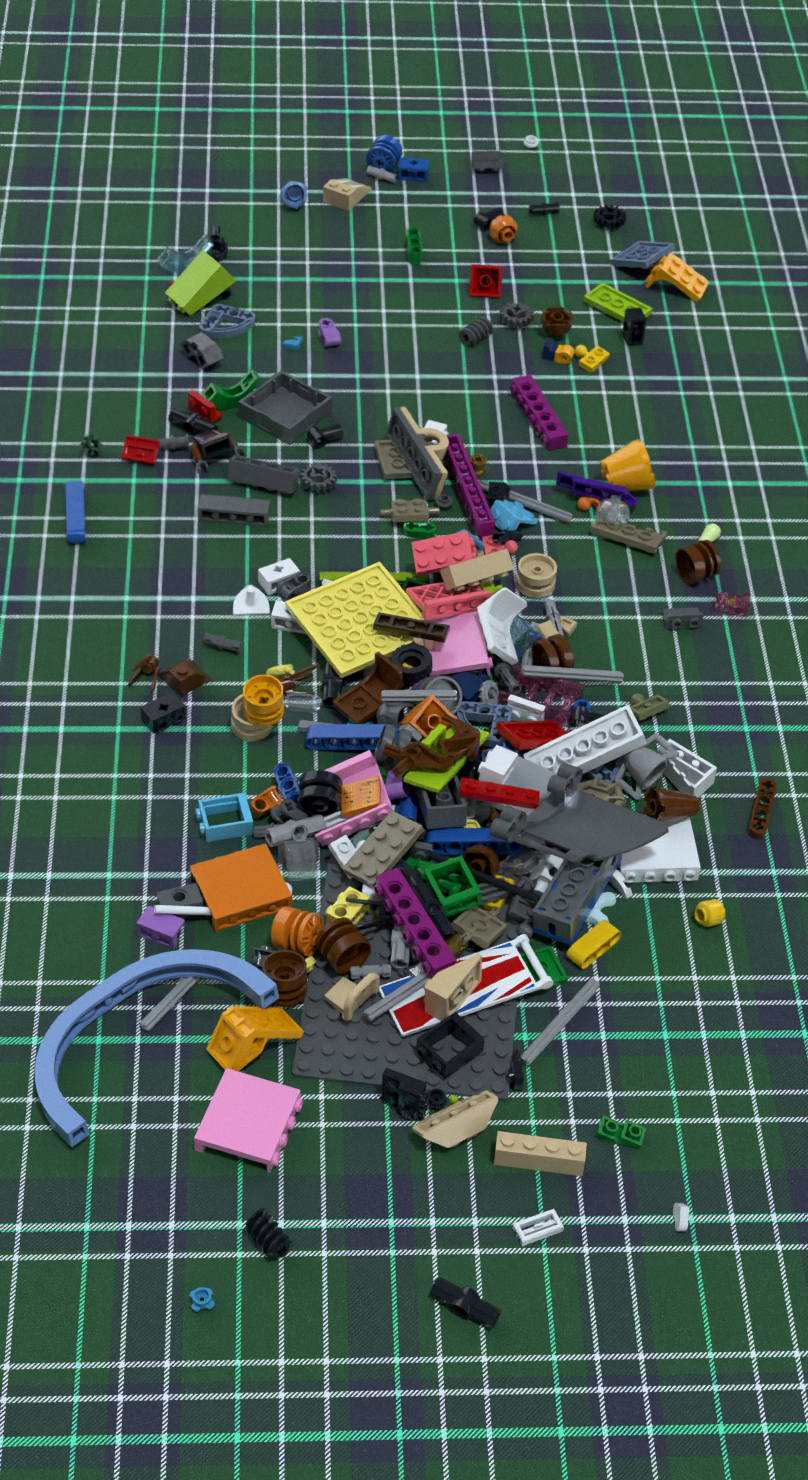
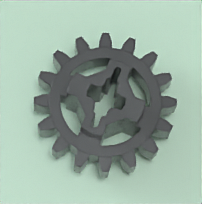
[499,302,534,328]
[300,463,337,493]

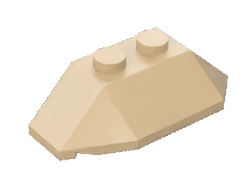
[412,1090,498,1148]

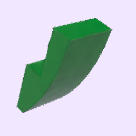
[595,1115,646,1148]

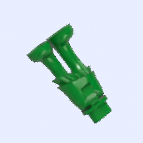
[405,857,469,896]

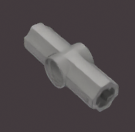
[265,815,326,847]
[390,924,412,970]

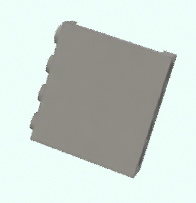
[468,756,557,816]

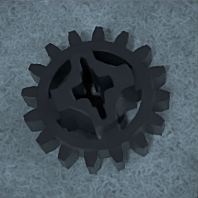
[593,205,626,229]

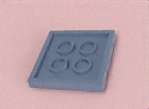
[610,241,675,269]

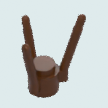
[128,654,161,691]
[278,664,320,696]

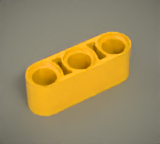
[566,920,622,969]

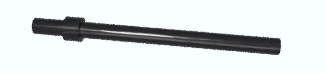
[428,852,540,903]

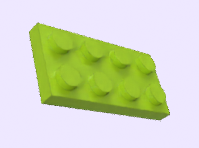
[583,283,653,322]

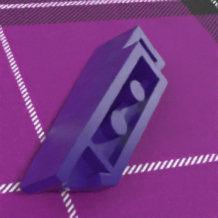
[556,470,639,508]

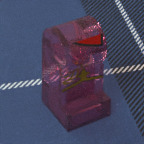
[715,592,750,617]

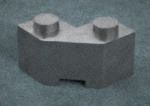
[180,332,224,369]

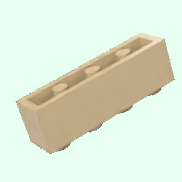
[440,549,514,592]
[494,1131,587,1176]

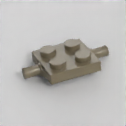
[380,499,440,522]
[452,906,507,949]

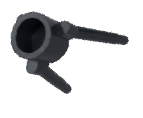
[346,898,393,929]

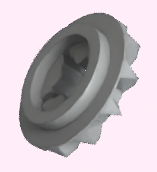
[478,680,499,704]

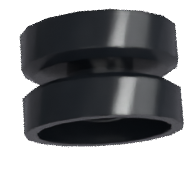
[297,770,343,817]

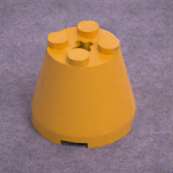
[600,439,655,491]

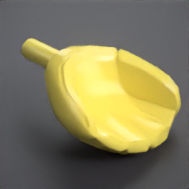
[266,664,295,678]

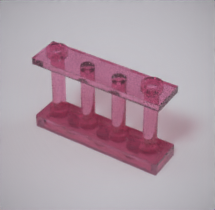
[498,663,585,728]

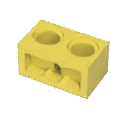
[325,886,370,926]

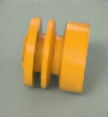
[243,675,285,727]

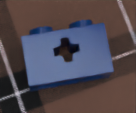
[398,157,430,182]

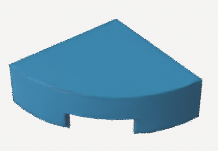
[282,337,303,351]

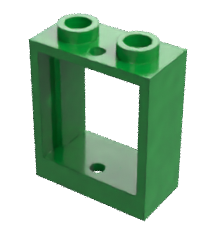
[424,855,482,917]

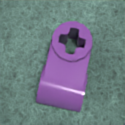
[318,318,341,347]
[385,769,411,801]

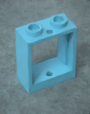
[195,792,253,842]

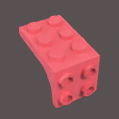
[412,531,478,576]

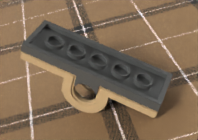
[385,407,449,500]

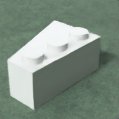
[658,739,717,798]

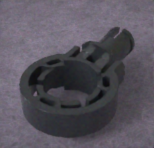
[201,225,228,262]

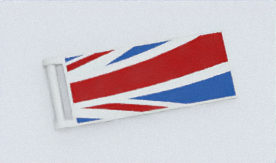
[379,934,554,1037]

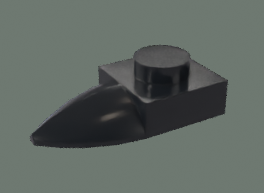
[508,1049,524,1091]

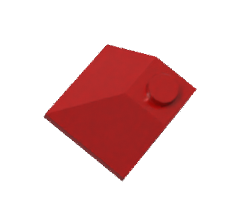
[469,264,502,298]

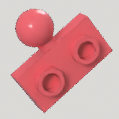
[482,535,518,555]

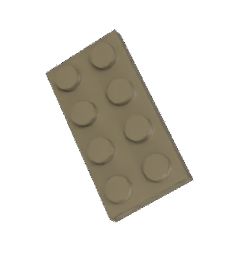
[342,810,424,888]

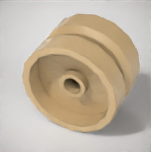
[516,553,557,598]
[231,694,272,742]

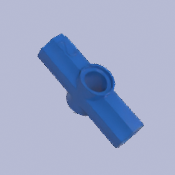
[395,785,421,820]

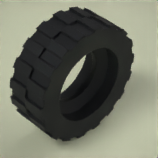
[391,643,433,684]

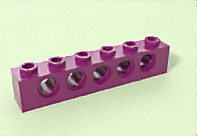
[510,375,569,451]
[374,868,457,979]

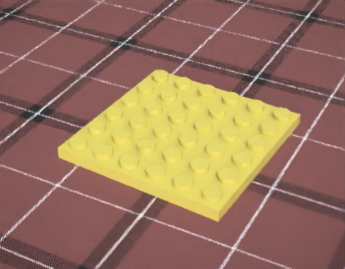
[285,562,428,678]

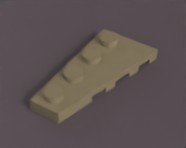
[590,518,668,554]

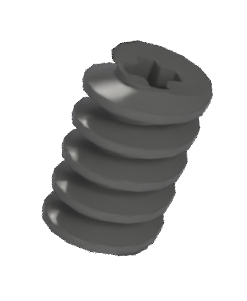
[459,317,494,346]

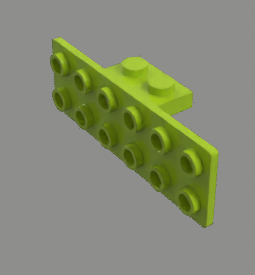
[404,724,490,793]

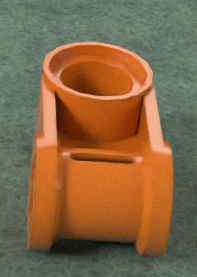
[249,785,284,819]

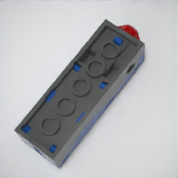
[533,854,622,945]

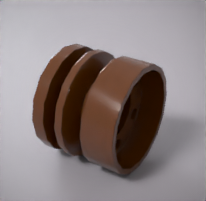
[675,540,721,584]
[315,917,371,974]
[262,950,307,1007]

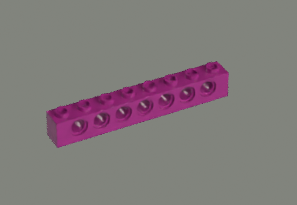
[444,434,495,540]

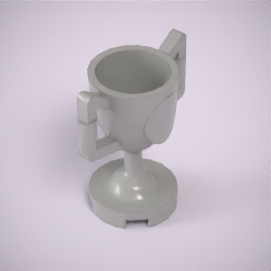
[615,733,679,801]

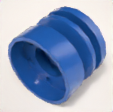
[366,135,402,172]

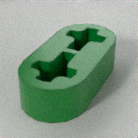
[403,521,436,539]

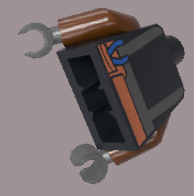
[191,430,245,475]

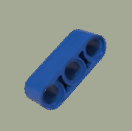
[274,763,299,805]

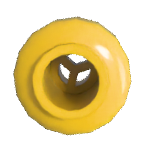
[694,899,725,927]

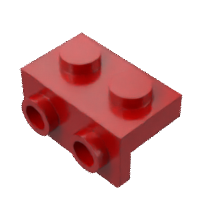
[188,390,222,423]

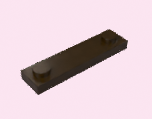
[373,612,450,643]

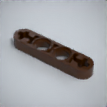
[748,778,777,840]

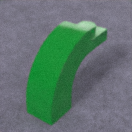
[201,368,262,410]

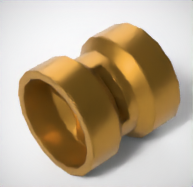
[470,454,487,478]

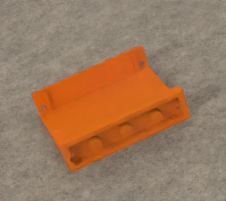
[190,844,292,932]

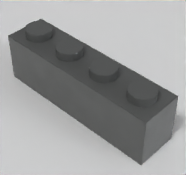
[227,455,300,494]
[198,494,270,527]

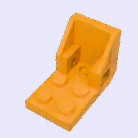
[206,1006,304,1071]

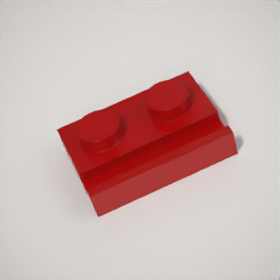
[121,435,160,465]

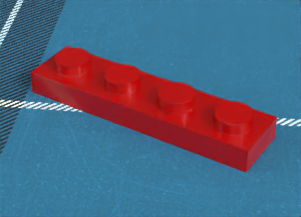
[459,777,540,809]

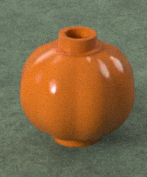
[489,215,518,243]

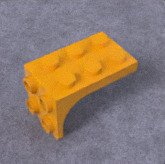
[645,252,709,302]

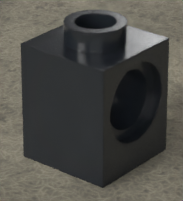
[487,482,511,504]

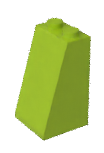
[165,250,236,316]

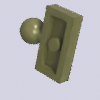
[630,693,670,721]

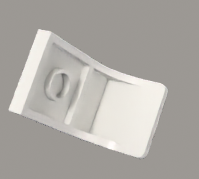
[477,587,527,665]

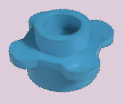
[189,1287,215,1312]

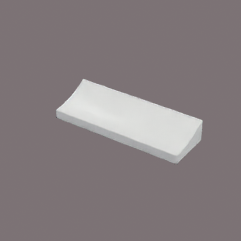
[523,704,647,774]

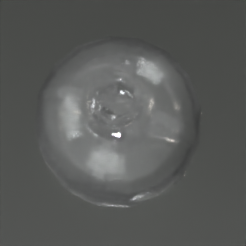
[595,495,630,525]

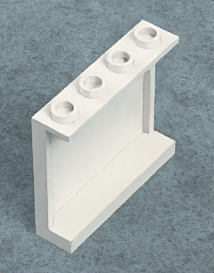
[618,814,701,883]

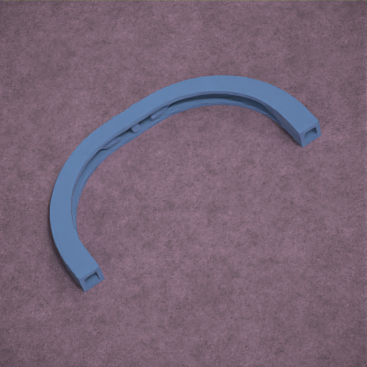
[35,949,279,1147]

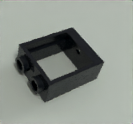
[416,1012,485,1078]

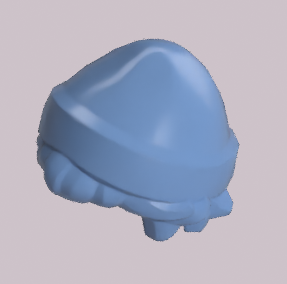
[280,181,307,209]

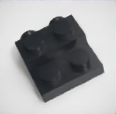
[381,1068,429,1121]

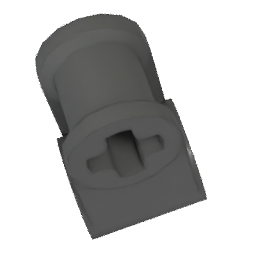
[276,572,311,601]
[271,798,310,833]

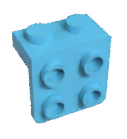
[490,500,538,531]

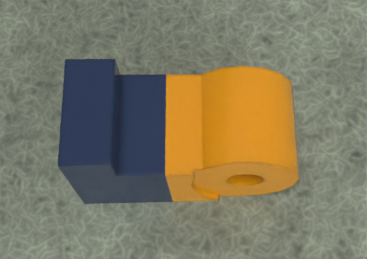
[542,338,575,364]

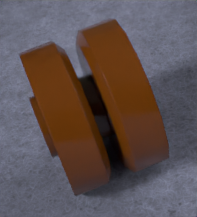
[531,634,574,680]

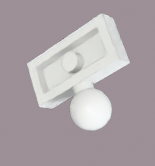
[328,835,366,880]

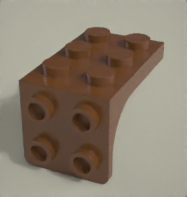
[332,651,403,724]

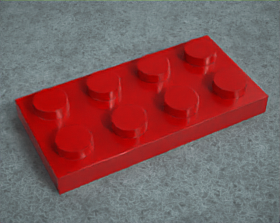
[496,720,568,750]

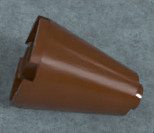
[643,786,701,823]

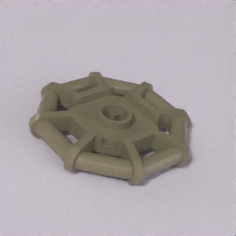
[577,777,627,807]

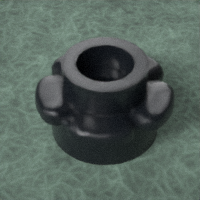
[427,1088,447,1109]

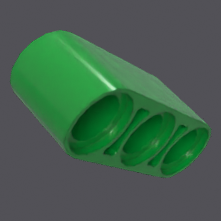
[406,227,422,266]

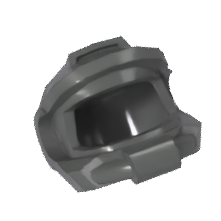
[376,701,418,728]

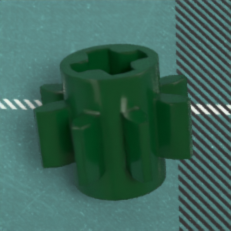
[80,434,103,456]

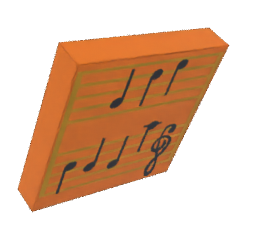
[341,775,382,818]

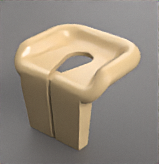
[324,972,380,1021]

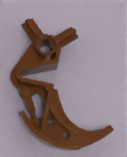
[383,715,481,777]

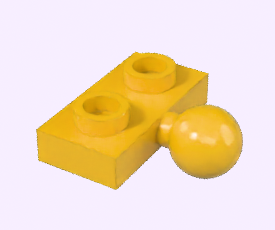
[575,345,610,373]

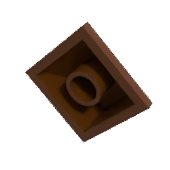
[159,657,211,697]

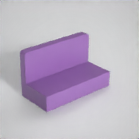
[136,906,184,950]

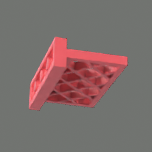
[406,582,492,620]

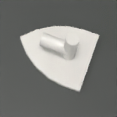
[233,584,270,615]

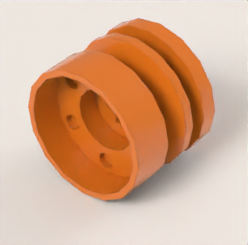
[271,906,324,956]

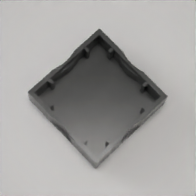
[238,370,333,445]

